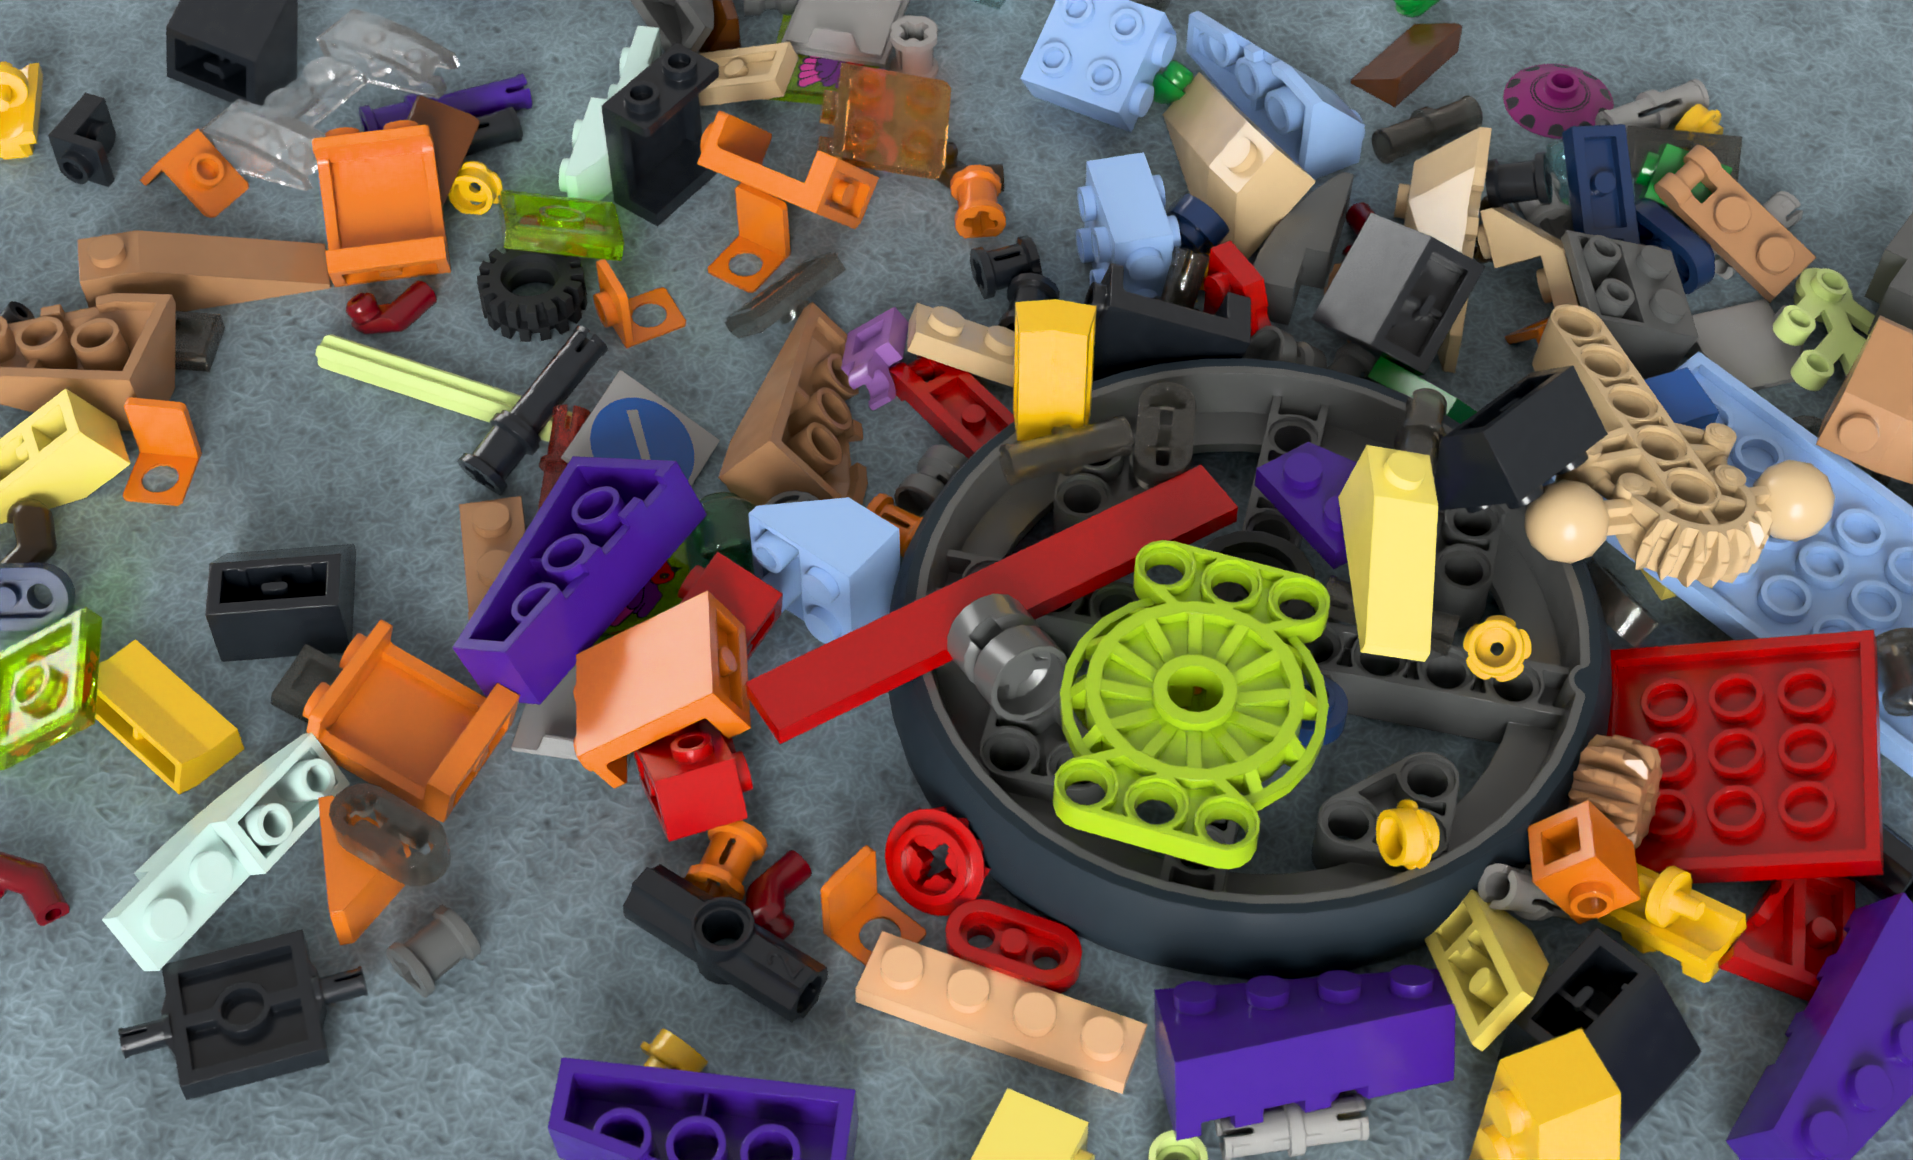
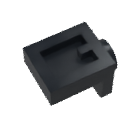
[48,92,116,187]

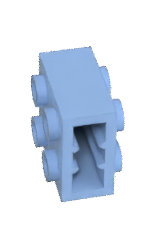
[1020,0,1177,132]
[1076,152,1181,303]

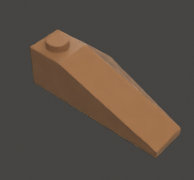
[77,230,331,313]
[0,293,176,431]
[718,302,868,509]
[1816,315,1913,485]

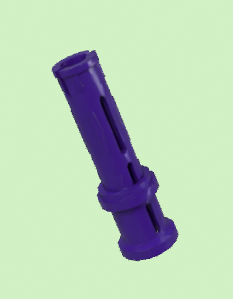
[359,74,532,132]

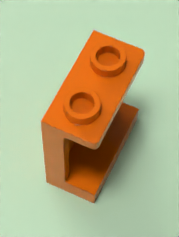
[697,111,879,229]
[312,120,451,287]
[573,591,751,789]
[302,619,520,823]

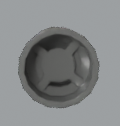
[947,594,1068,720]

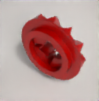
[885,806,991,916]

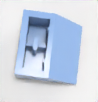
[748,497,900,644]

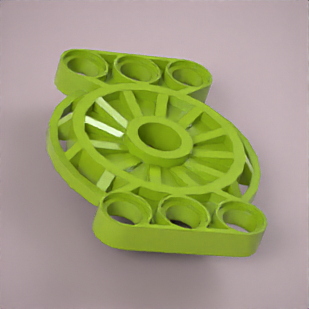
[1053,540,1330,870]

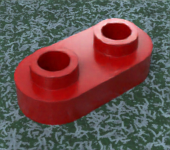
[946,899,1082,994]

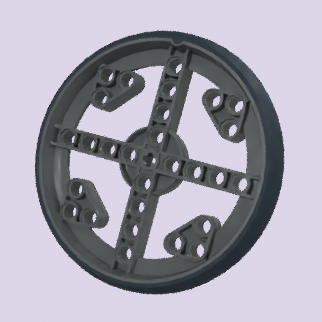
[888,358,1612,979]

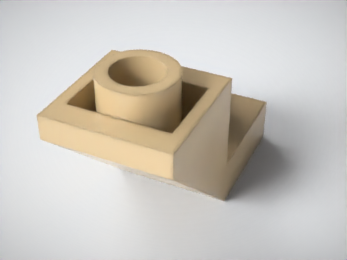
[1477,207,1580,308]

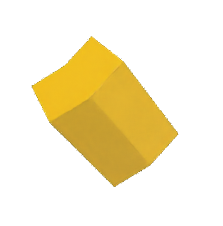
[1013,299,1097,444]
[78,639,245,794]

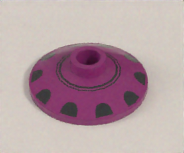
[1503,64,1614,139]

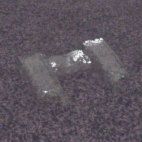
[200,8,460,191]

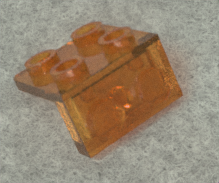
[815,62,951,179]

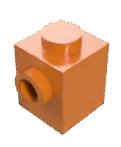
[1527,800,1641,925]

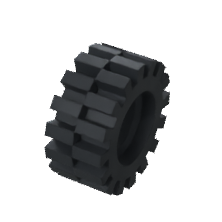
[477,237,587,342]

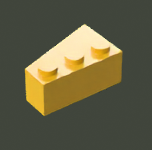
[1469,1029,1621,1160]

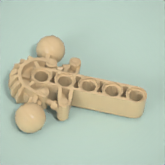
[1524,304,1835,588]

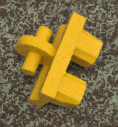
[0,61,43,159]
[1598,863,1747,983]

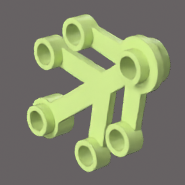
[1773,268,1875,391]

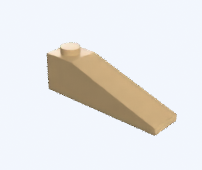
[1163,72,1316,260]
[1394,127,1492,373]

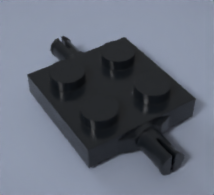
[118,929,368,1100]

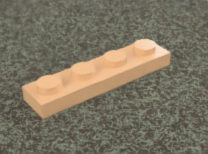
[856,931,1147,1094]

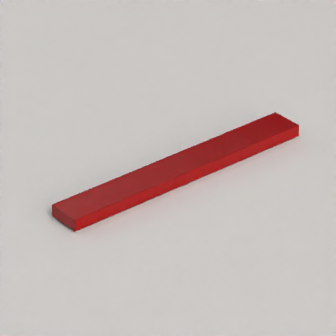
[745,464,1238,744]

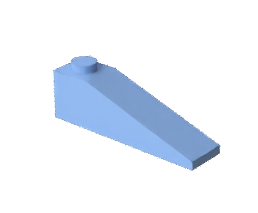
[1186,11,1365,180]

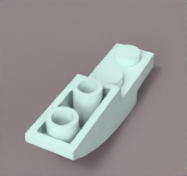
[559,26,662,213]
[102,733,350,972]

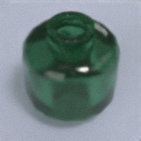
[683,492,756,575]

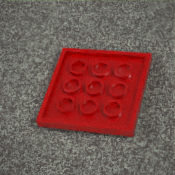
[1607,630,1884,884]

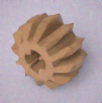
[1568,734,1663,850]

